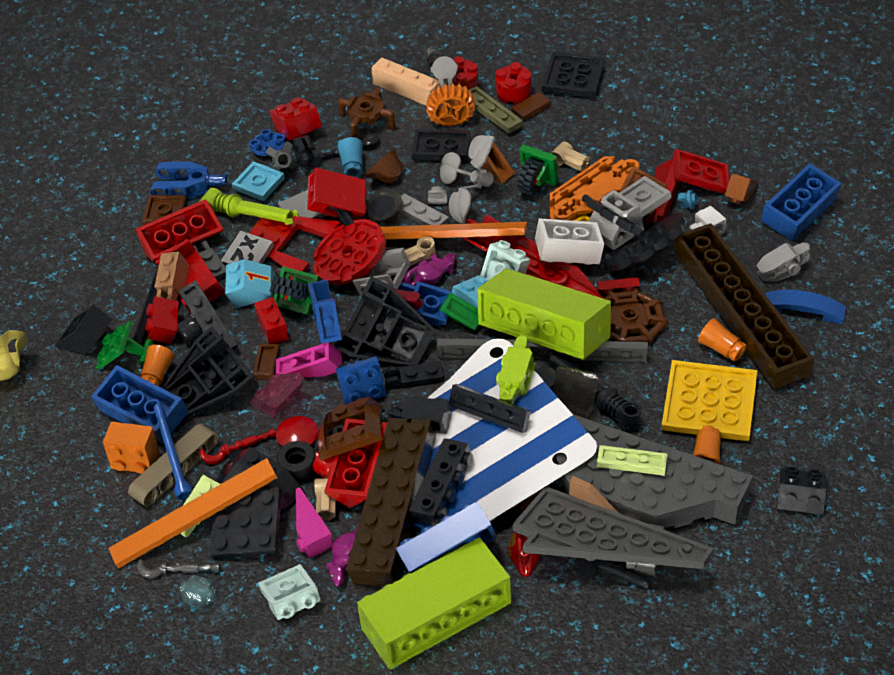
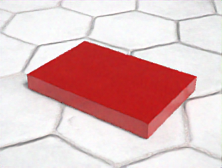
[673,149,729,194]

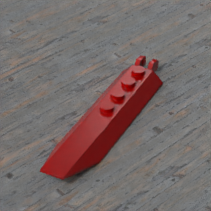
[461,215,603,299]

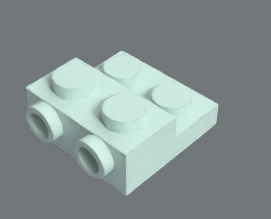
[480,240,530,281]
[258,564,321,620]

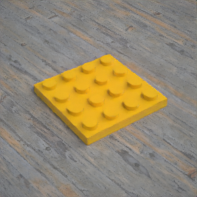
[661,360,757,441]

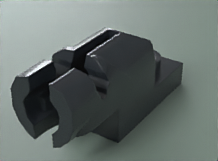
[289,134,321,171]

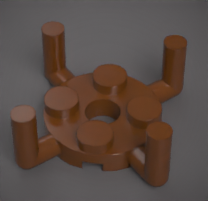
[338,87,396,139]

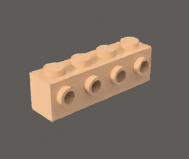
[371,58,440,105]

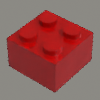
[269,98,322,140]

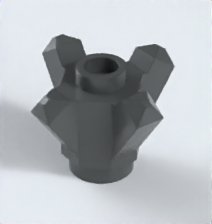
[266,141,297,171]

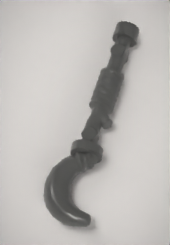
[137,559,220,579]

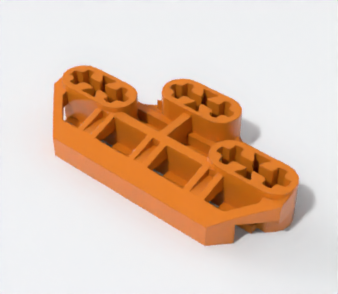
[550,156,639,221]

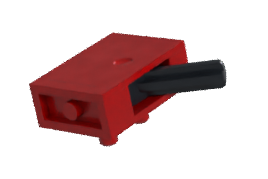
[307,168,367,226]

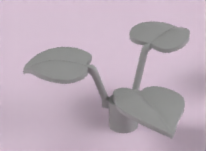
[440,135,495,224]

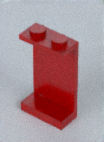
[155,239,225,313]

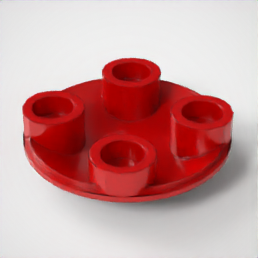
[276,416,319,446]

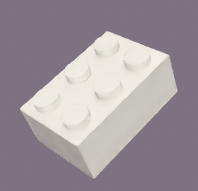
[535,219,604,265]

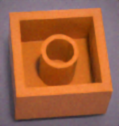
[103,422,160,474]

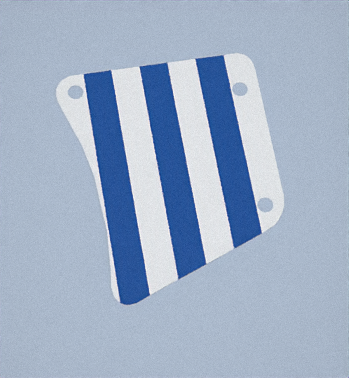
[413,339,597,529]

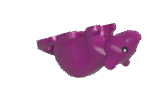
[403,253,455,286]
[326,524,359,586]

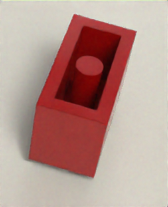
[145,296,179,344]
[254,297,289,344]

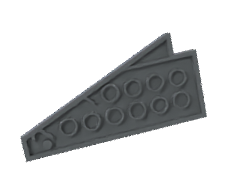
[513,486,714,569]

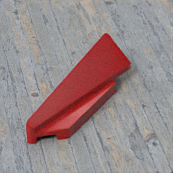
[645,158,680,225]

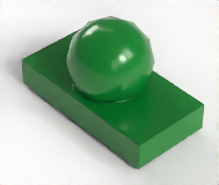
[439,292,479,331]

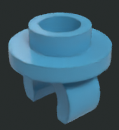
[677,190,698,210]

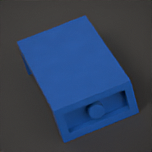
[308,279,342,344]

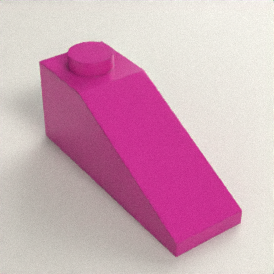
[276,342,342,379]
[296,487,333,559]

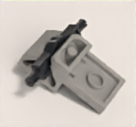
[582,176,671,250]

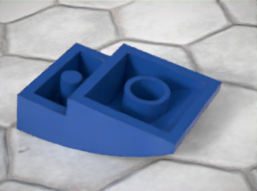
[398,281,452,326]

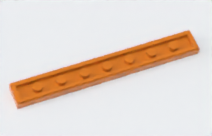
[380,222,528,240]
[109,458,277,568]

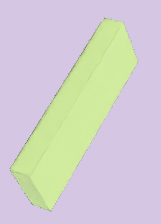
[597,445,667,476]

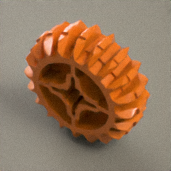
[426,82,475,127]

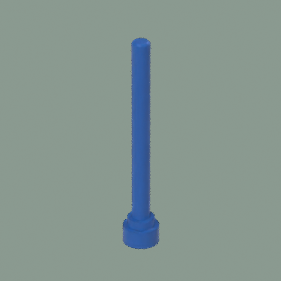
[153,404,193,500]

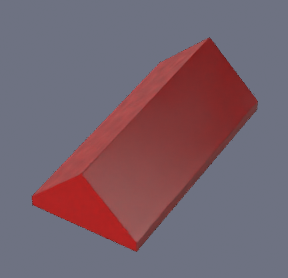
[136,199,224,261]
[324,419,387,508]

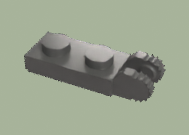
[192,239,226,281]

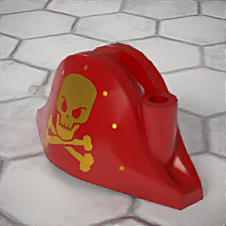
[508,532,541,577]

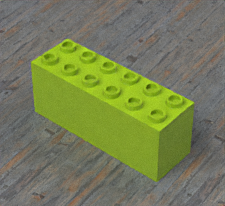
[478,268,611,360]
[357,537,511,670]

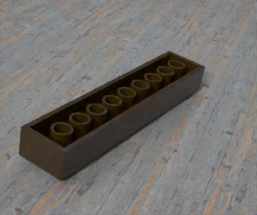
[674,223,814,389]

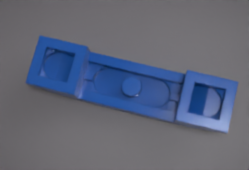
[765,290,846,324]

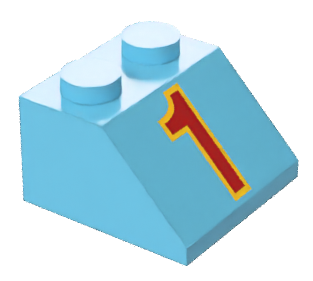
[225,259,273,309]

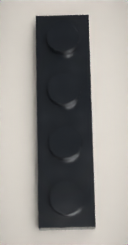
[449,384,531,433]

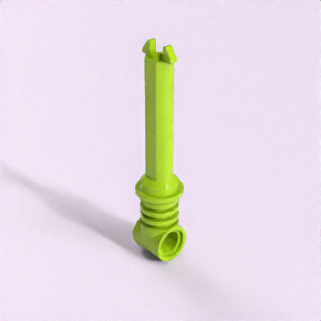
[199,188,299,225]

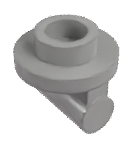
[428,186,447,205]

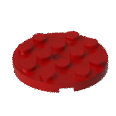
[312,219,386,286]

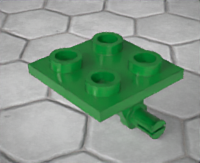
[96,321,154,370]

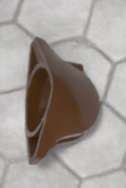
[365,148,404,183]

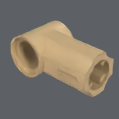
[551,142,590,171]
[405,237,436,267]
[315,478,336,521]

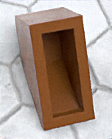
[481,142,515,184]
[725,173,758,204]

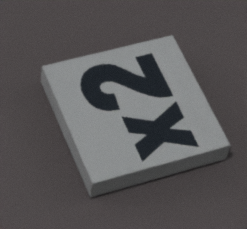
[221,231,274,266]

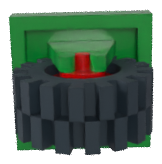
[516,144,559,196]
[269,266,321,316]

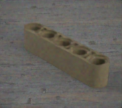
[128,423,219,506]

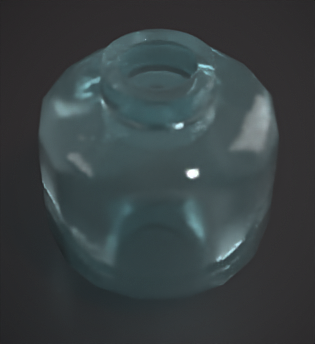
[179,575,216,609]

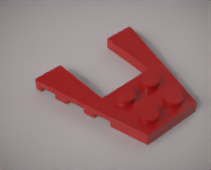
[249,216,341,272]

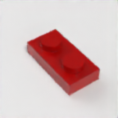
[596,278,639,293]

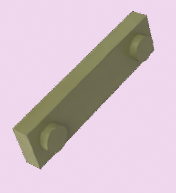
[468,86,523,134]

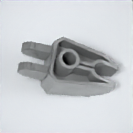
[756,242,810,282]

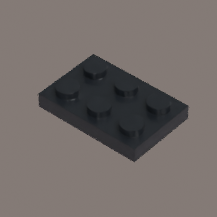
[412,129,471,161]

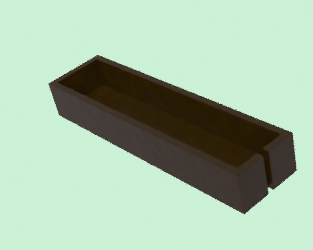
[346,418,436,586]

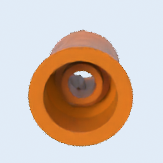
[698,318,747,362]
[139,345,175,387]
[692,425,721,465]

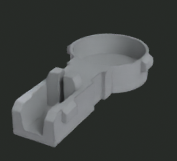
[430,56,458,87]

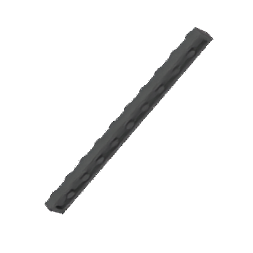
[437,338,648,362]

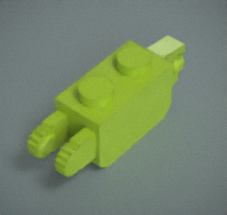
[496,335,536,404]

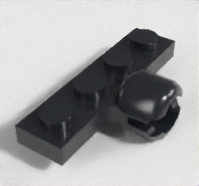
[177,280,238,350]

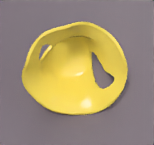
[0,330,27,381]

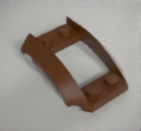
[318,397,385,461]

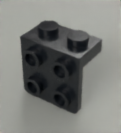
[777,467,827,515]

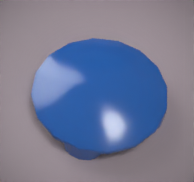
[249,129,286,156]

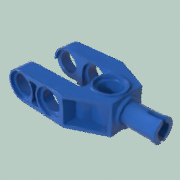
[150,162,228,200]

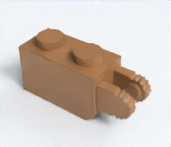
[155,252,189,301]

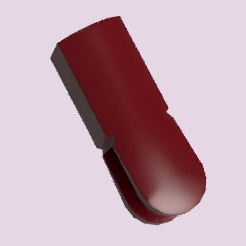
[394,289,424,309]

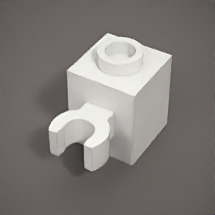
[689,206,726,235]

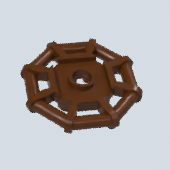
[604,288,668,345]

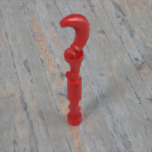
[200,429,276,465]

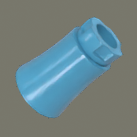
[337,137,363,178]

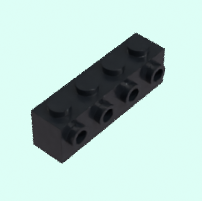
[409,438,473,527]

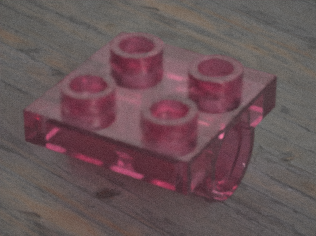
[249,373,304,417]

